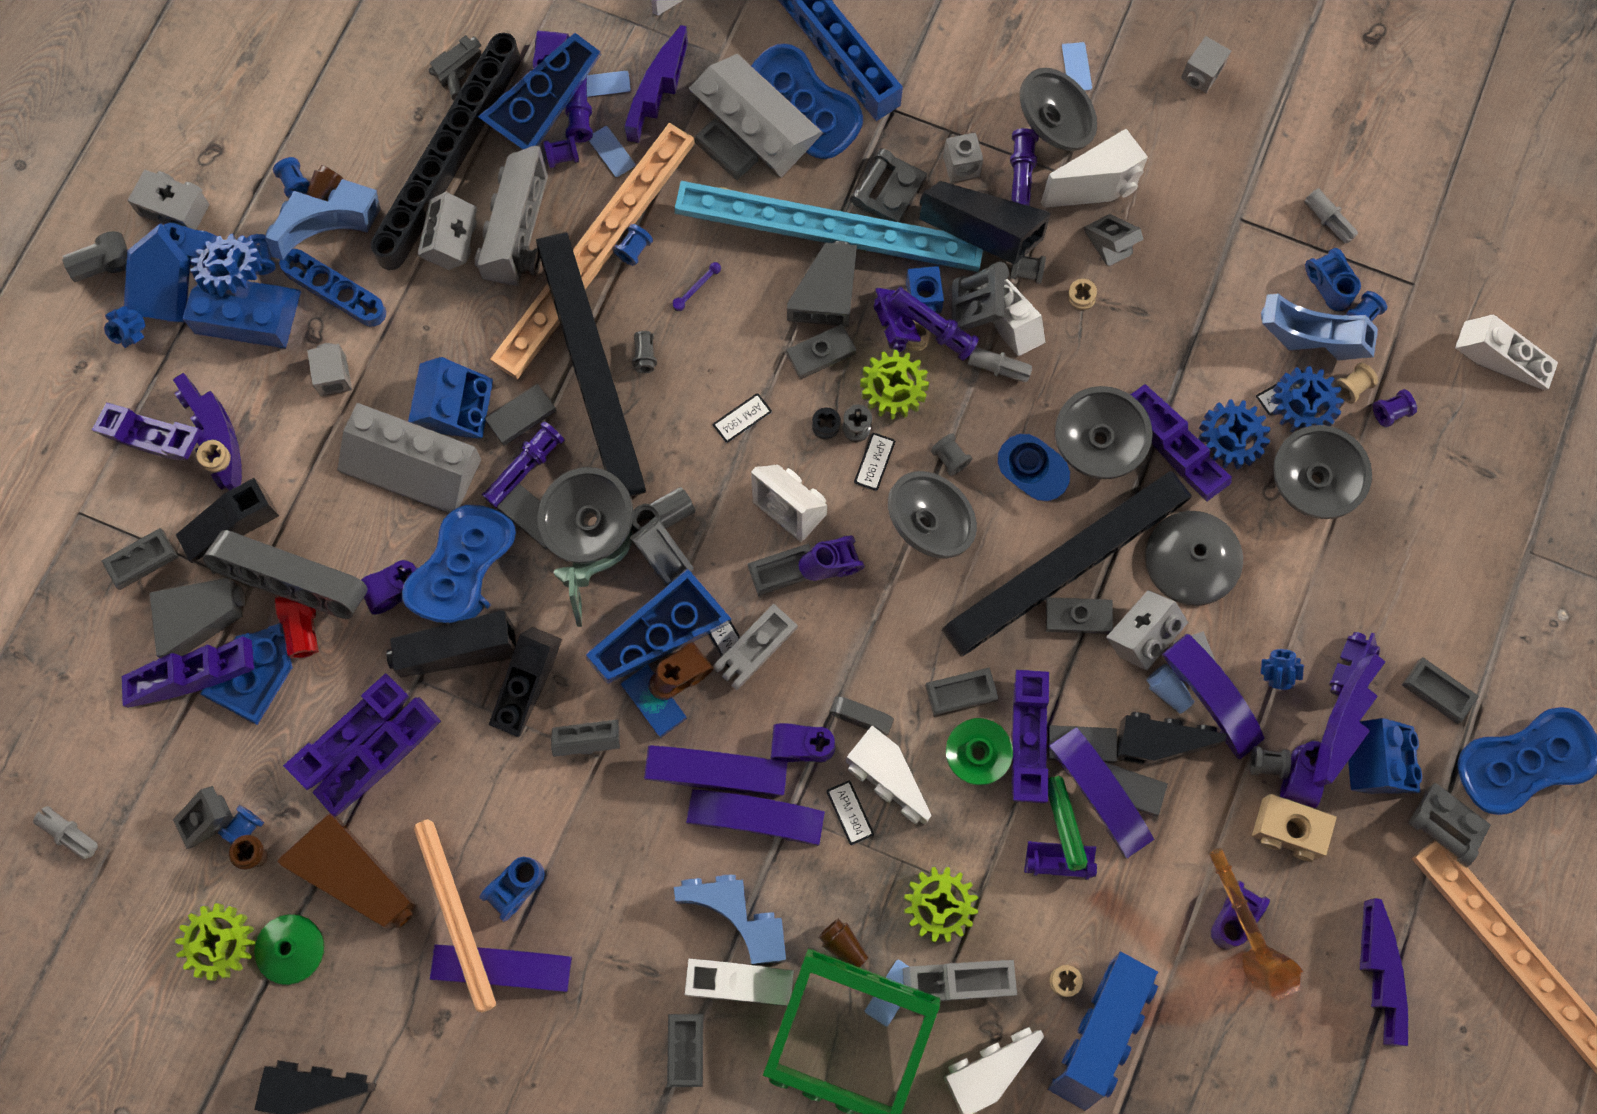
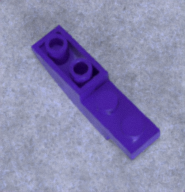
[172,373,242,491]

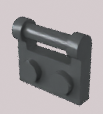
[850,148,927,223]
[952,262,1009,331]
[1408,782,1491,868]

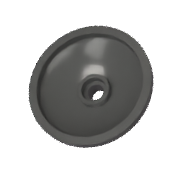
[1020,68,1097,151]
[1055,386,1152,479]
[1273,425,1372,519]
[537,467,633,564]
[888,471,977,559]
[1145,511,1243,606]

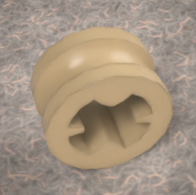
[1068,278,1097,310]
[906,320,931,352]
[197,440,231,473]
[1049,965,1083,997]

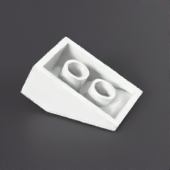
[1041,129,1148,208]
[751,465,827,543]

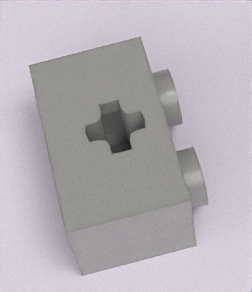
[127,169,210,230]
[417,192,477,270]
[1106,590,1189,670]

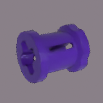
[544,135,580,168]
[1373,389,1417,428]

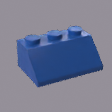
[183,281,301,349]

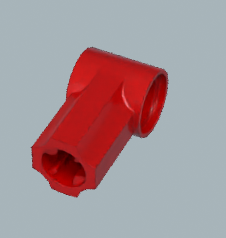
[275,596,319,658]

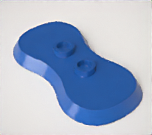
[751,43,863,159]
[402,505,516,623]
[1458,707,1597,815]

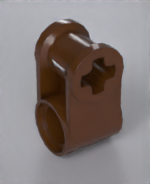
[648,642,714,700]

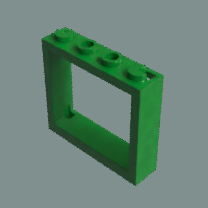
[763,948,940,1114]

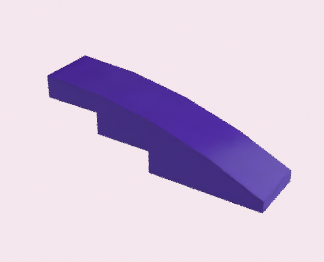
[625,25,688,143]
[1130,384,1232,501]
[122,636,254,708]
[1313,653,1385,787]
[312,697,441,816]
[644,745,788,797]
[1360,898,1408,1047]

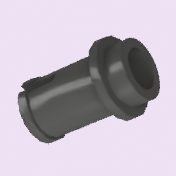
[632,331,657,374]

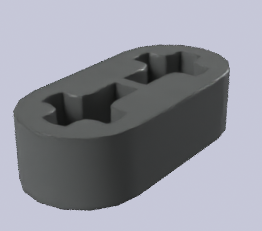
[829,696,894,736]

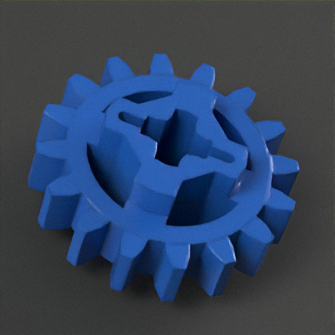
[190,234,262,296]
[1271,366,1344,433]
[1198,399,1270,469]

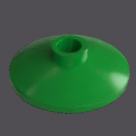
[946,718,1013,785]
[254,914,324,985]

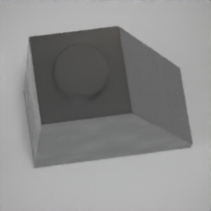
[787,241,857,327]
[150,577,245,658]

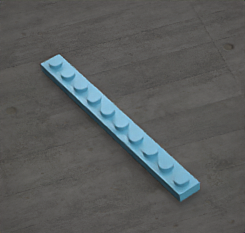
[675,181,983,272]

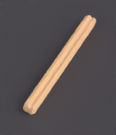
[414,819,496,1013]

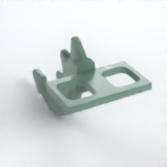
[554,528,633,627]

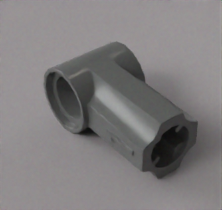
[62,231,128,282]
[632,487,695,534]

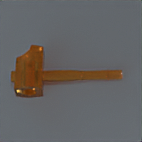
[1209,848,1303,1001]

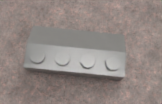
[689,54,823,178]
[475,146,548,286]
[337,403,482,513]

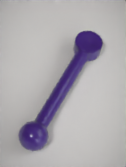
[672,262,721,311]

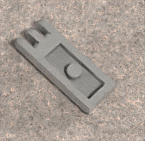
[713,604,798,690]

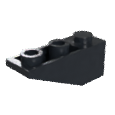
[176,478,279,563]
[489,627,562,737]
[1117,712,1227,766]
[254,1060,377,1114]

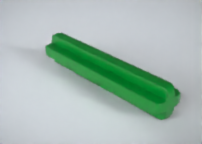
[1048,776,1088,871]

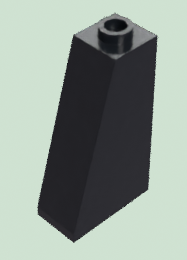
[919,181,1051,265]
[386,611,517,678]

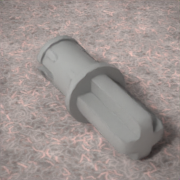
[1304,188,1358,243]
[968,346,1032,382]
[33,806,98,859]

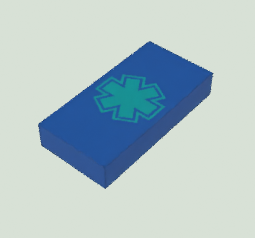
[621,665,687,738]

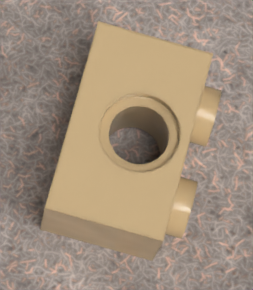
[1252,794,1337,862]

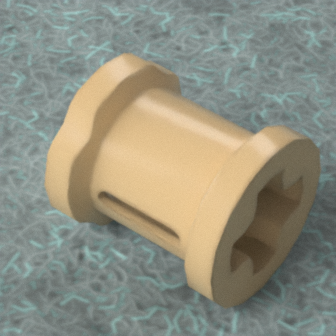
[1334,362,1378,404]

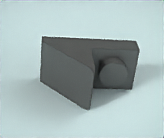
[1084,214,1144,266]
[173,786,233,849]

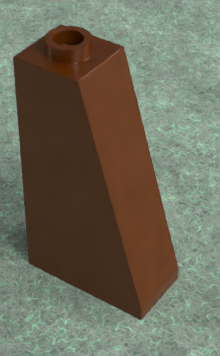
[277,813,417,929]

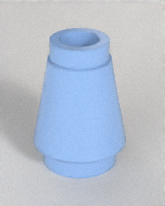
[1146,664,1195,714]

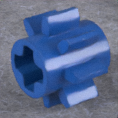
[104,305,146,348]
[1261,649,1304,690]

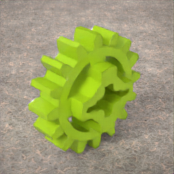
[860,350,929,419]
[903,867,978,943]
[175,903,255,981]

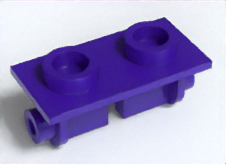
[873,288,921,352]
[1329,632,1380,696]
[1024,841,1097,880]

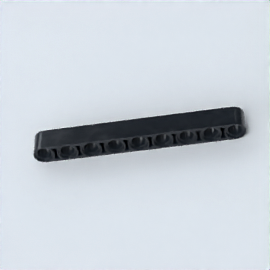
[371,32,521,270]
[536,231,646,497]
[941,471,1192,657]

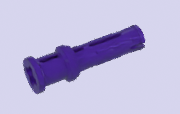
[565,77,593,143]
[1010,128,1039,206]
[889,286,979,361]
[481,421,565,508]

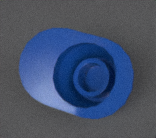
[998,434,1070,501]

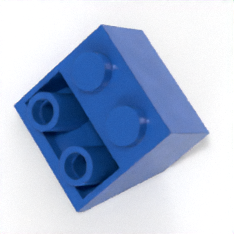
[408,357,493,439]
[1348,718,1422,794]

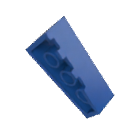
[478,33,602,149]
[586,569,731,684]
[1048,951,1158,1111]

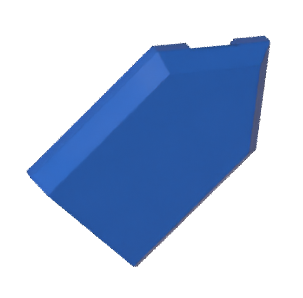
[124,223,190,322]
[200,623,293,725]

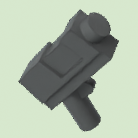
[429,35,482,100]

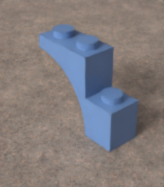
[265,179,381,260]
[1261,293,1378,360]
[674,875,786,966]

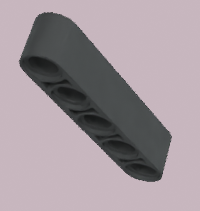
[203,530,368,619]

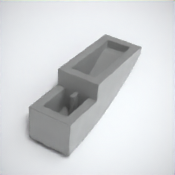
[903,960,1017,1001]

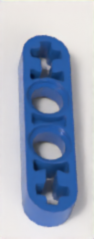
[279,249,386,327]

